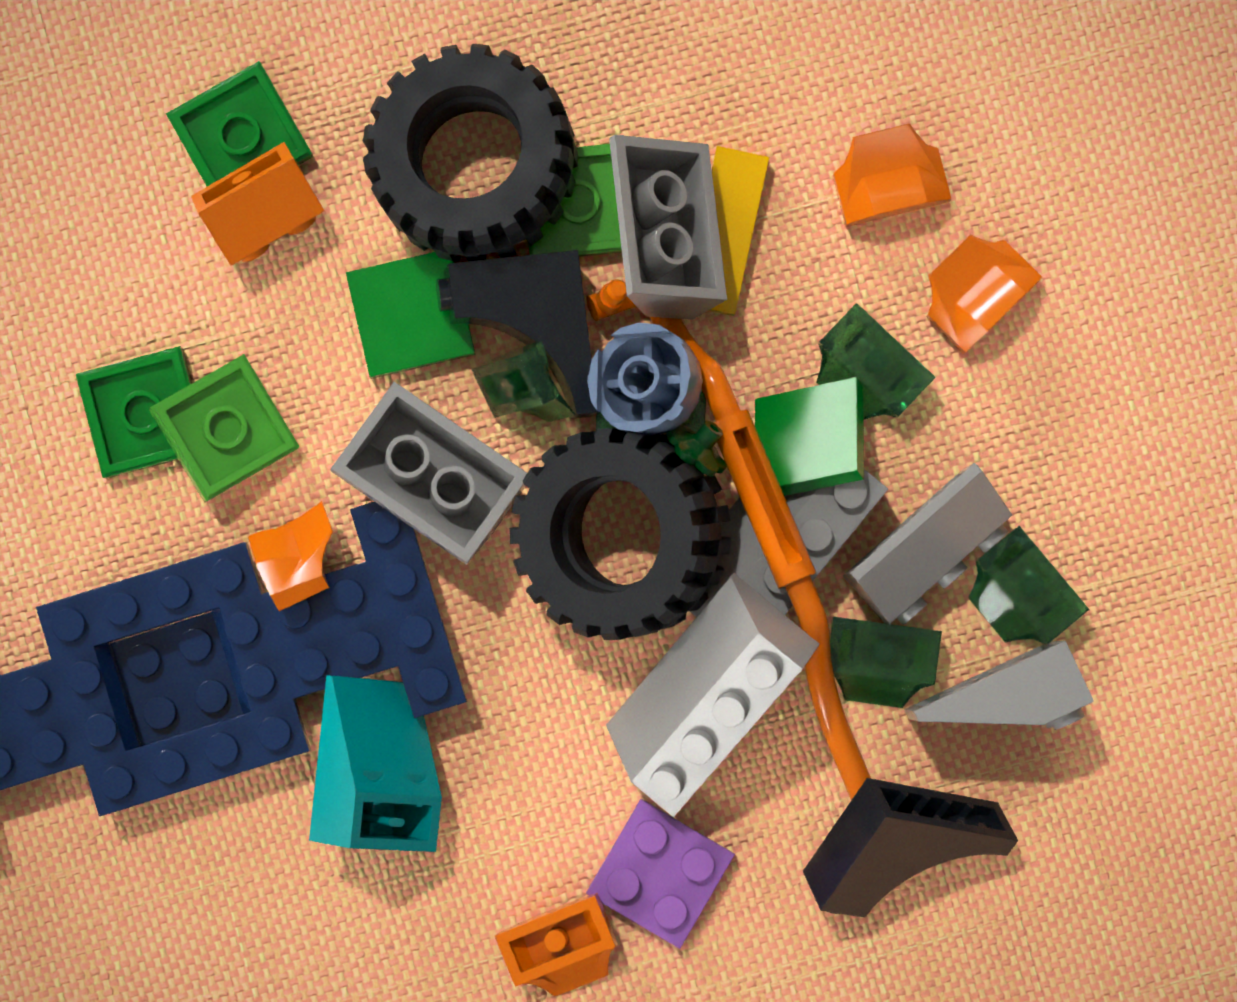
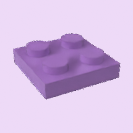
[586,798,735,949]

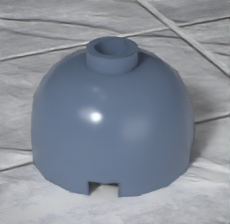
[587,322,703,436]

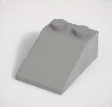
[904,641,1094,730]

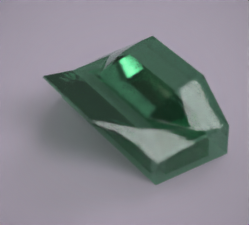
[816,303,936,420]
[471,341,576,422]
[968,526,1090,644]
[830,616,942,708]

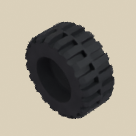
[363,44,578,262]
[510,428,731,640]

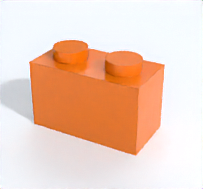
[191,142,325,266]

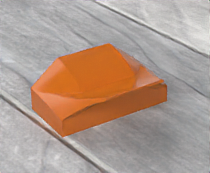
[832,124,951,227]
[926,234,1043,355]
[248,501,333,611]
[495,893,618,997]

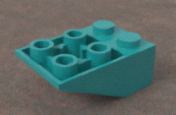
[309,675,442,852]

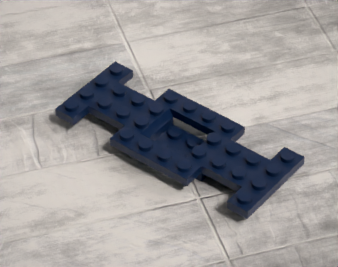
[0,502,468,817]

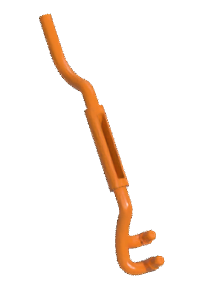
[586,279,871,800]

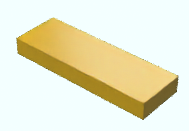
[708,146,769,316]

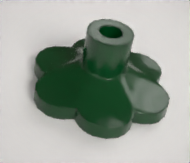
[665,421,727,477]

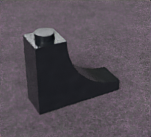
[436,250,598,419]
[803,778,1018,918]

